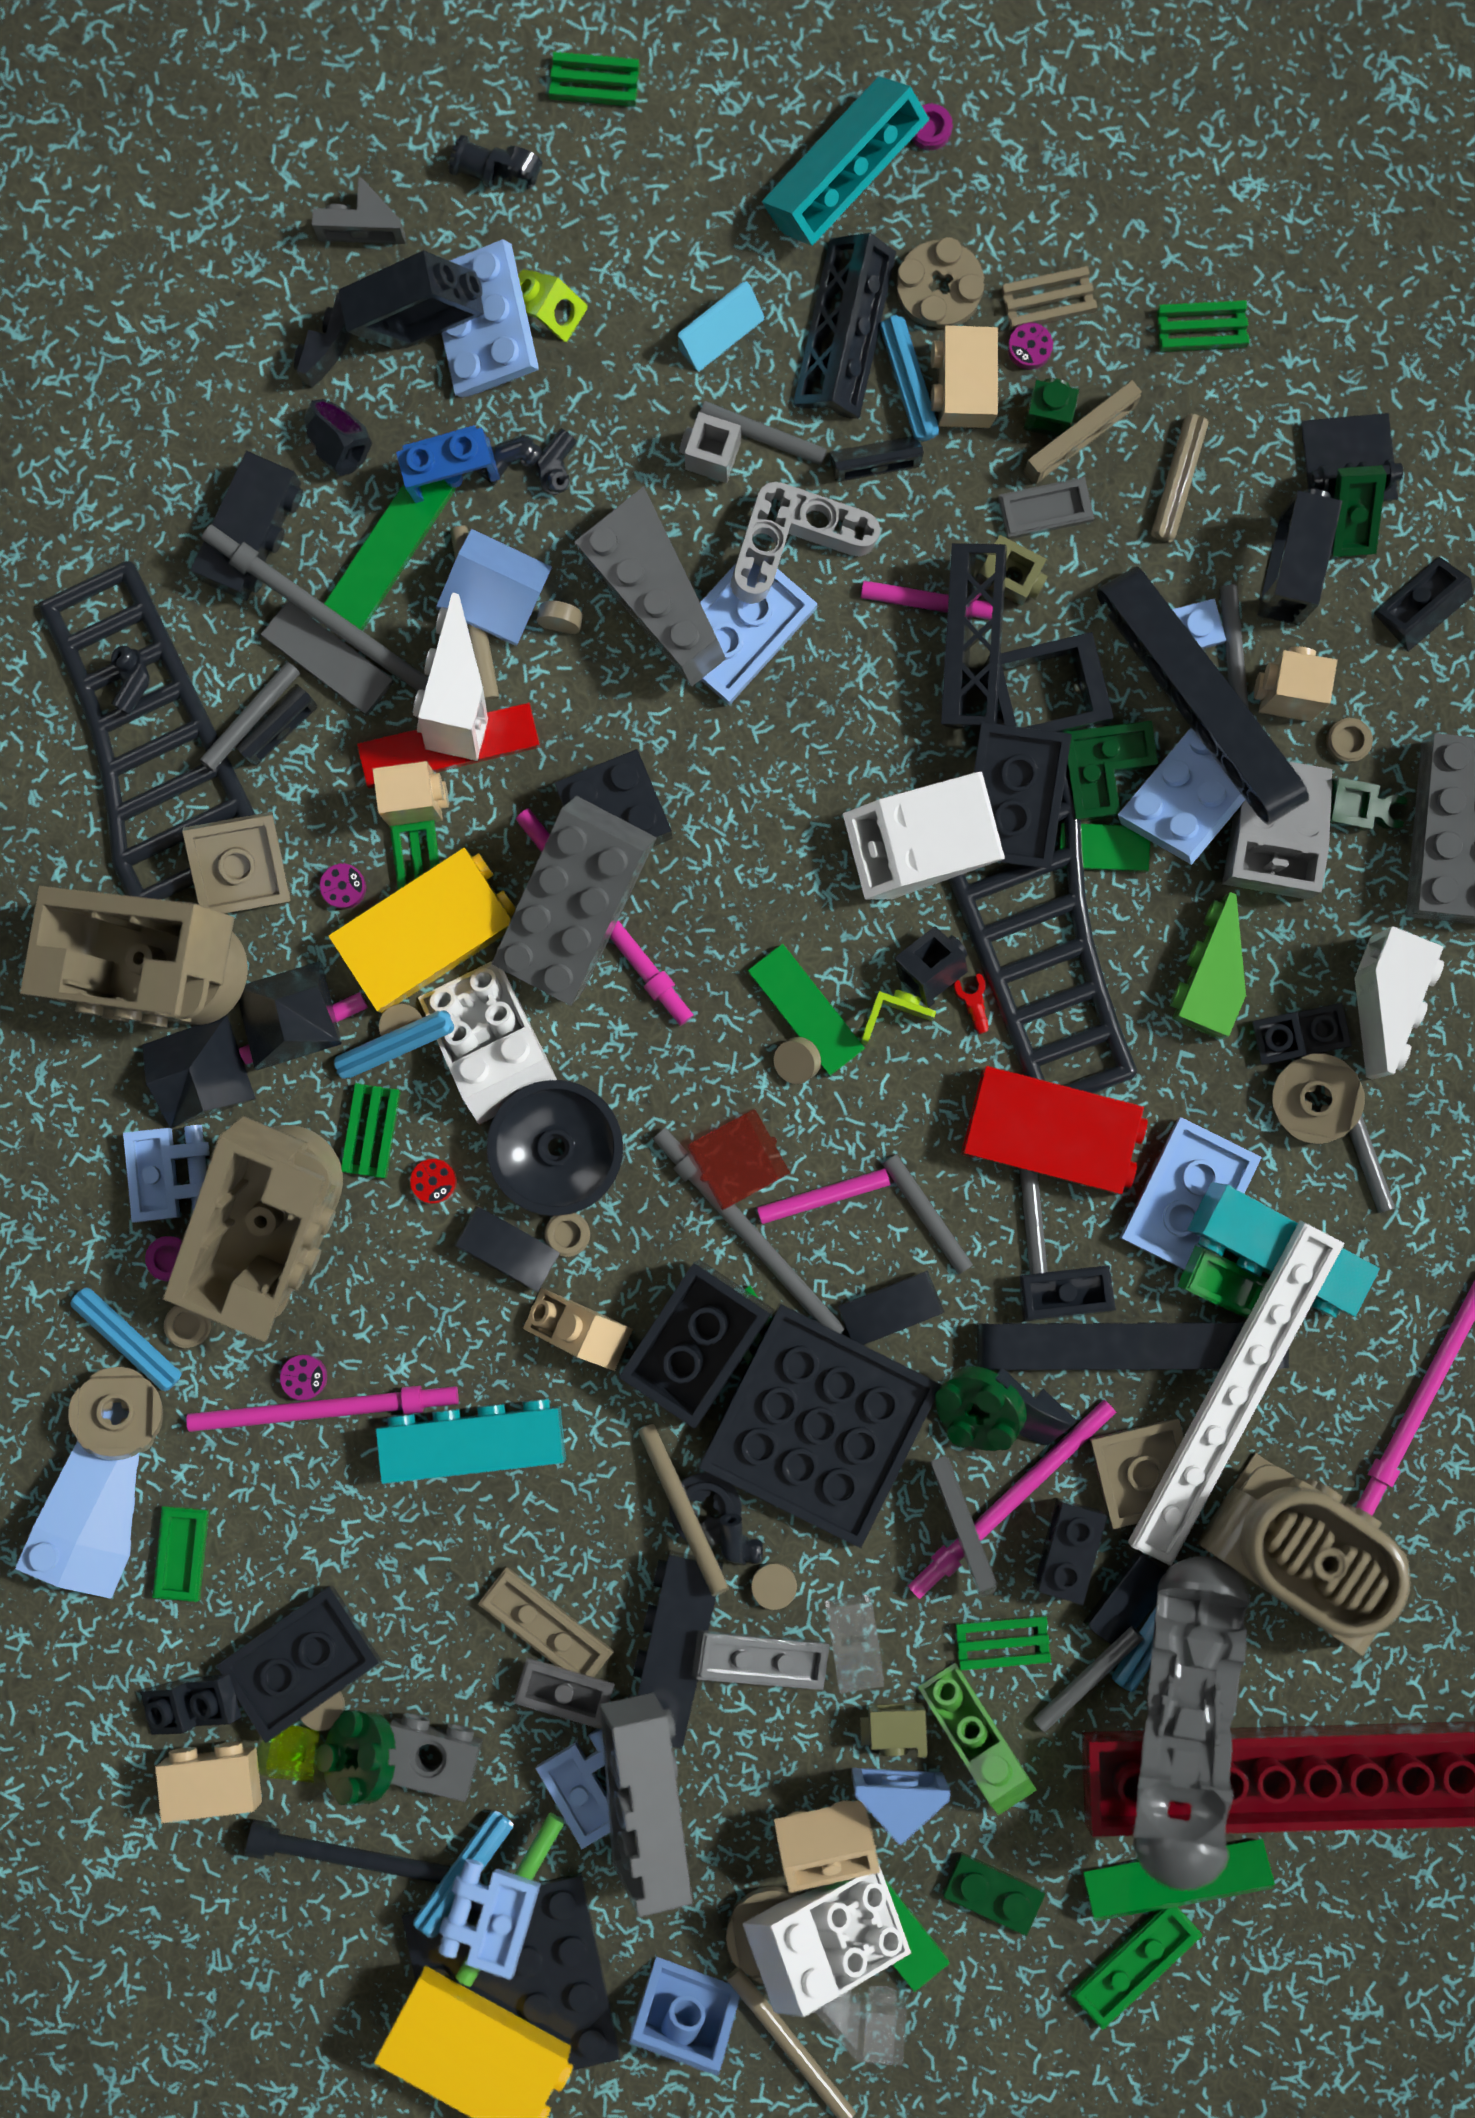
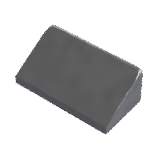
[514,1657,614,1729]

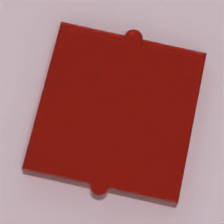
[687,1109,790,1211]

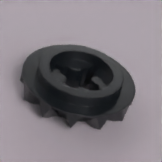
[669,1472,742,1546]

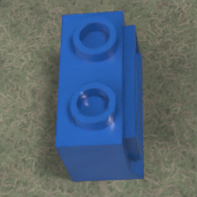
[396,425,500,503]

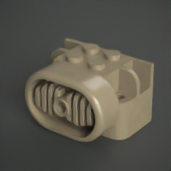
[20,886,248,1028]
[163,1116,343,1342]
[1196,1453,1410,1656]

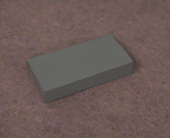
[998,477,1094,539]

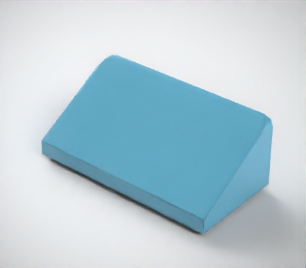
[678,281,764,372]

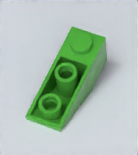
[1170,892,1246,1040]
[918,1662,1037,1815]

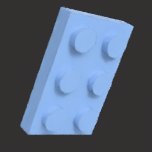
[442,239,539,398]
[700,563,818,705]
[1118,728,1245,865]
[1120,1117,1262,1270]

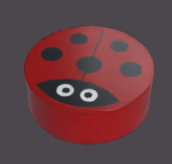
[410,1159,457,1204]

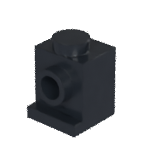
[894,926,968,1008]

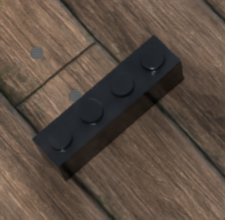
[628,1550,723,1749]

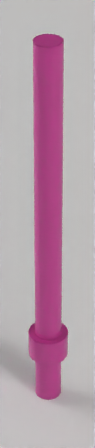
[515,808,694,1026]
[1355,1281,1475,1516]
[187,1385,459,1432]
[907,1400,1116,1599]

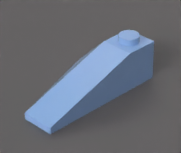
[15,1402,139,1598]

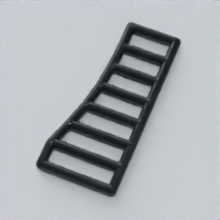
[39,561,256,900]
[948,769,1137,1093]

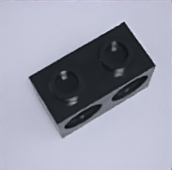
[1033,1498,1107,1605]

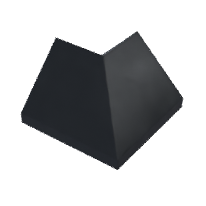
[239,961,342,1070]
[142,1015,256,1129]

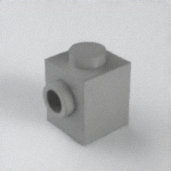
[679,412,741,483]

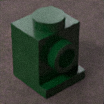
[1023,378,1080,437]

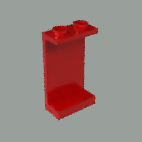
[961,1066,1148,1195]

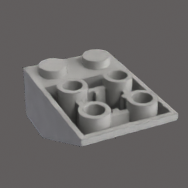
[1222,761,1332,900]

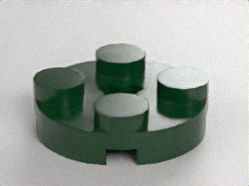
[935,1366,1027,1451]
[316,1710,396,1806]

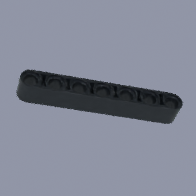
[1096,566,1309,825]
[977,1322,1289,1370]

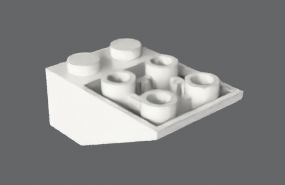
[413,593,488,761]
[843,772,1005,899]
[1355,926,1444,1080]
[418,961,557,1124]
[742,1866,911,2017]

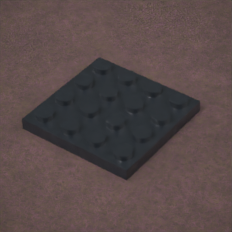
[698,1303,942,1548]
[402,1873,621,2070]

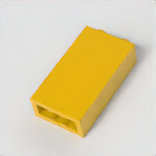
[329,848,516,1014]
[375,1965,573,2118]

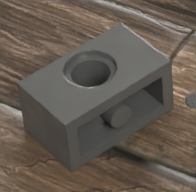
[388,1713,483,1802]

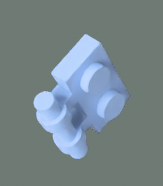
[123,1125,210,1223]
[536,1728,610,1849]
[438,1859,541,1979]

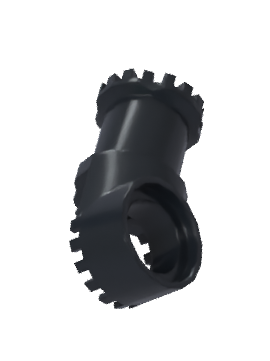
[448,134,543,189]

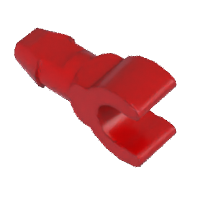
[953,974,988,1035]

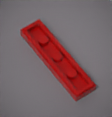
[357,703,541,789]

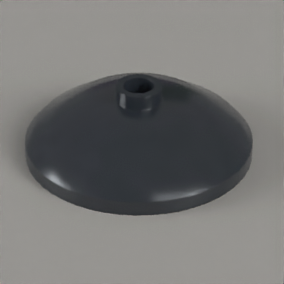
[487,1080,623,1216]

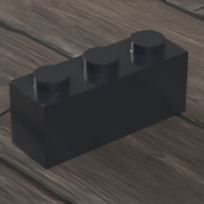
[191,451,303,601]

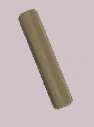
[1151,414,1208,542]

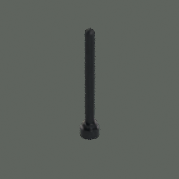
[245,1819,452,1883]

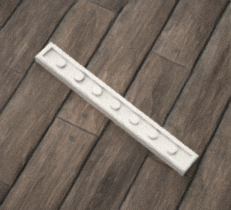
[1128,1221,1344,1566]

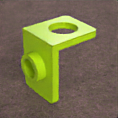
[518,269,587,342]
[861,990,936,1045]

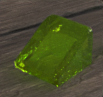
[266,1726,320,1783]

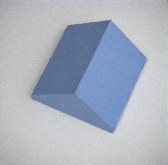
[436,529,552,646]
[851,1768,950,1846]
[629,1957,740,2076]

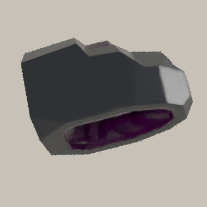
[304,399,373,476]

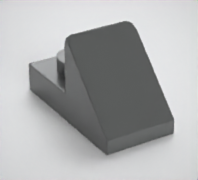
[312,177,406,244]

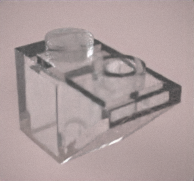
[824,1594,884,1694]
[814,1986,907,2065]

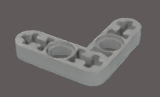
[731,482,880,604]

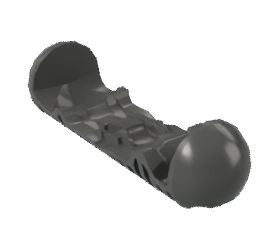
[1133,1556,1250,1890]

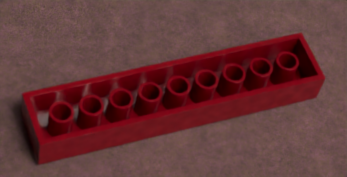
[1081,1721,1475,1837]

